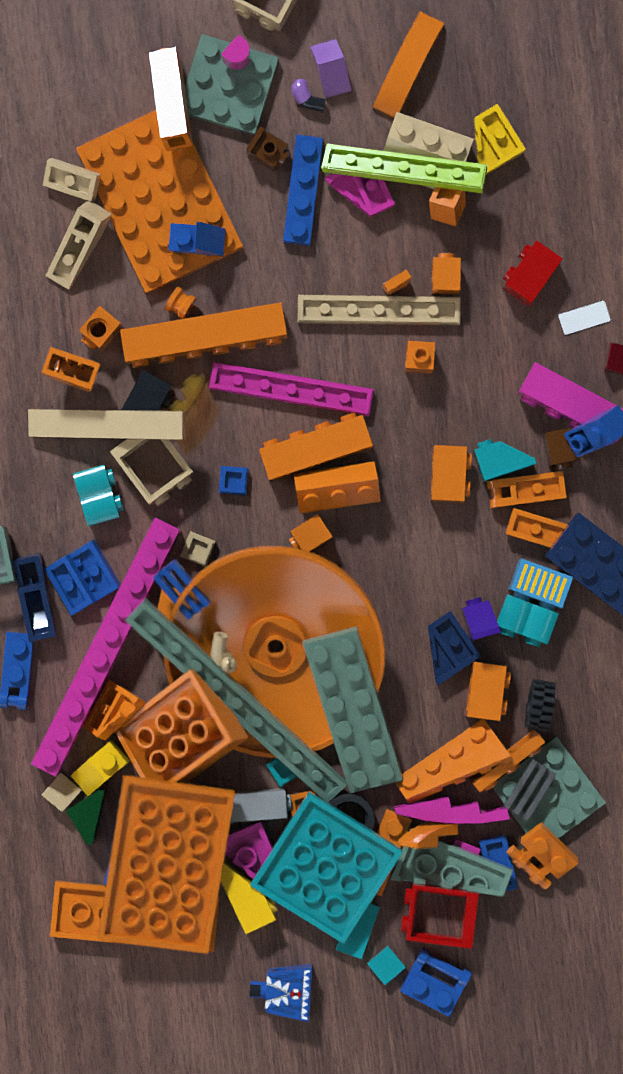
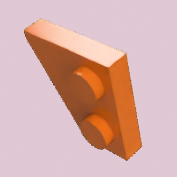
[83,679,146,740]

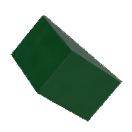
[66,788,107,845]

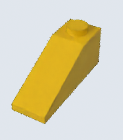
[220,860,279,934]

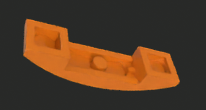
[373,11,444,118]

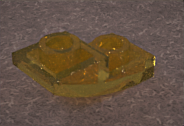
[168,373,207,416]

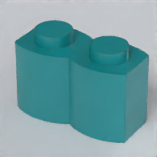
[73,464,124,526]
[497,595,559,648]

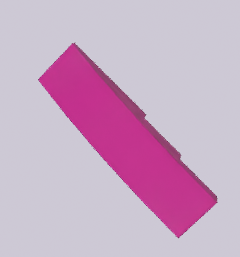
[394,795,509,824]

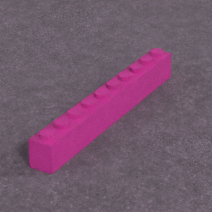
[31,517,181,777]

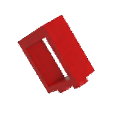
[401,882,479,949]

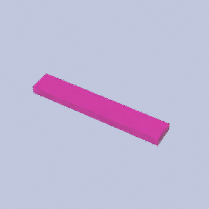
[209,362,374,417]

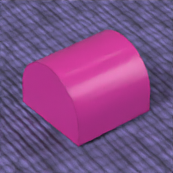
[222,35,250,70]

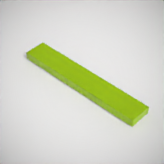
[321,144,487,193]

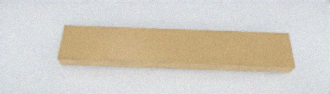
[298,295,460,325]
[28,409,186,439]

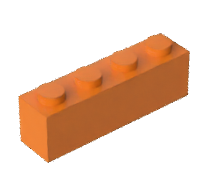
[259,413,373,482]

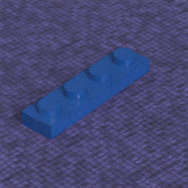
[283,135,323,246]

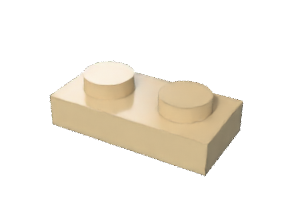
[43,158,101,202]

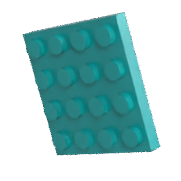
[250,791,403,944]

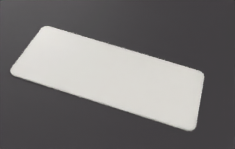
[559,301,610,335]

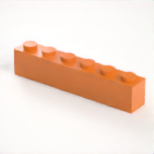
[120,302,287,368]

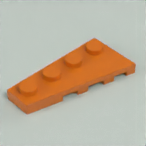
[395,719,514,804]

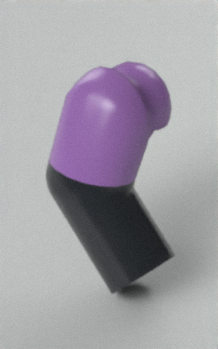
[291,79,326,112]

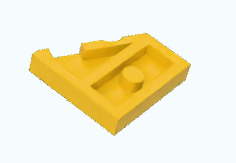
[474,104,526,175]

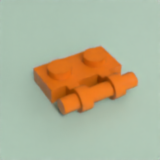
[506,822,578,890]

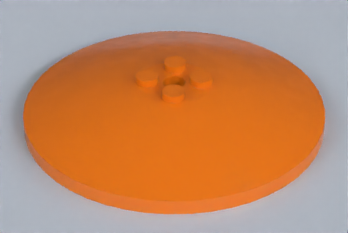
[164,546,385,758]

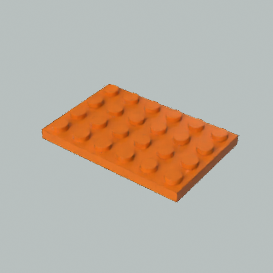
[76,110,243,295]
[98,775,235,954]

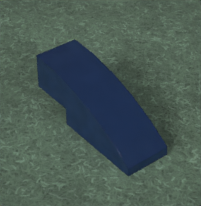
[12,553,56,642]

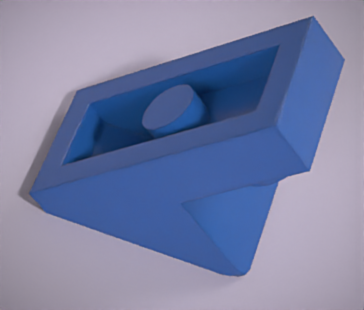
[169,222,226,256]

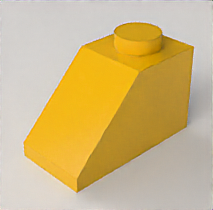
[70,740,130,796]

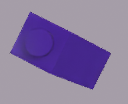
[461,597,500,640]

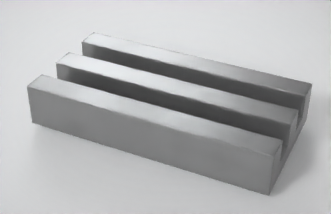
[503,759,556,821]

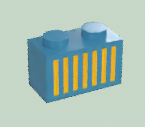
[508,558,573,611]

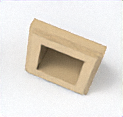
[42,772,82,812]

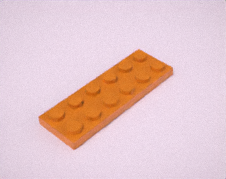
[50,880,220,952]

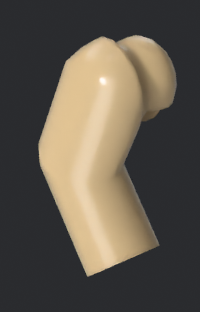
[211,632,237,673]

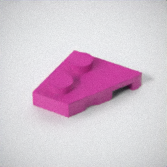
[325,174,395,217]

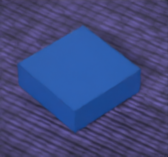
[219,466,248,496]

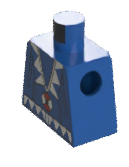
[249,964,312,1022]

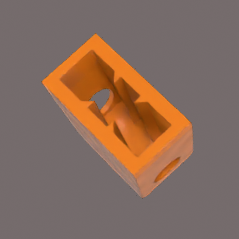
[41,347,101,392]

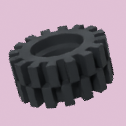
[525,679,556,731]

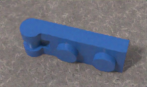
[0,632,34,710]

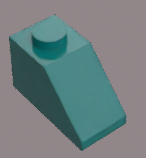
[472,439,537,482]

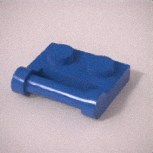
[400,947,472,1017]

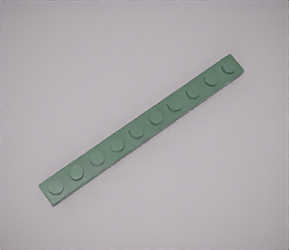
[125,598,347,803]

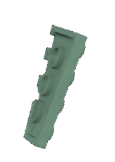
[391,828,514,896]

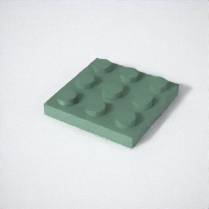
[185,34,279,136]
[493,736,606,839]

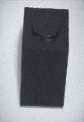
[121,370,175,411]

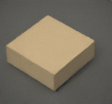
[180,531,216,567]

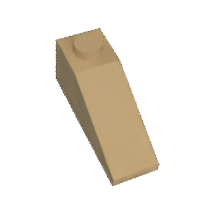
[46,201,112,290]

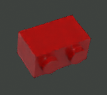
[503,240,563,307]

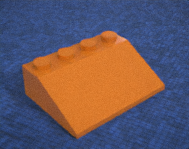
[115,669,248,784]

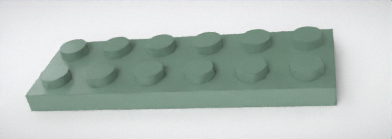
[303,627,403,793]

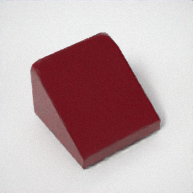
[604,342,623,375]

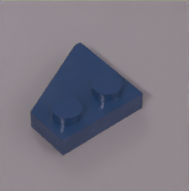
[428,611,481,685]

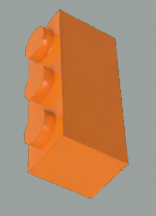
[294,461,381,514]

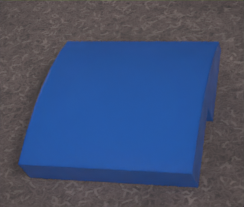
[44,540,121,616]

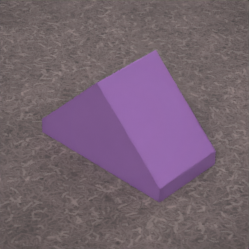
[310,39,351,99]

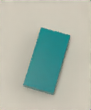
[336,903,380,959]

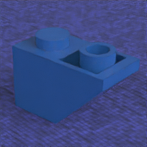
[564,405,623,458]

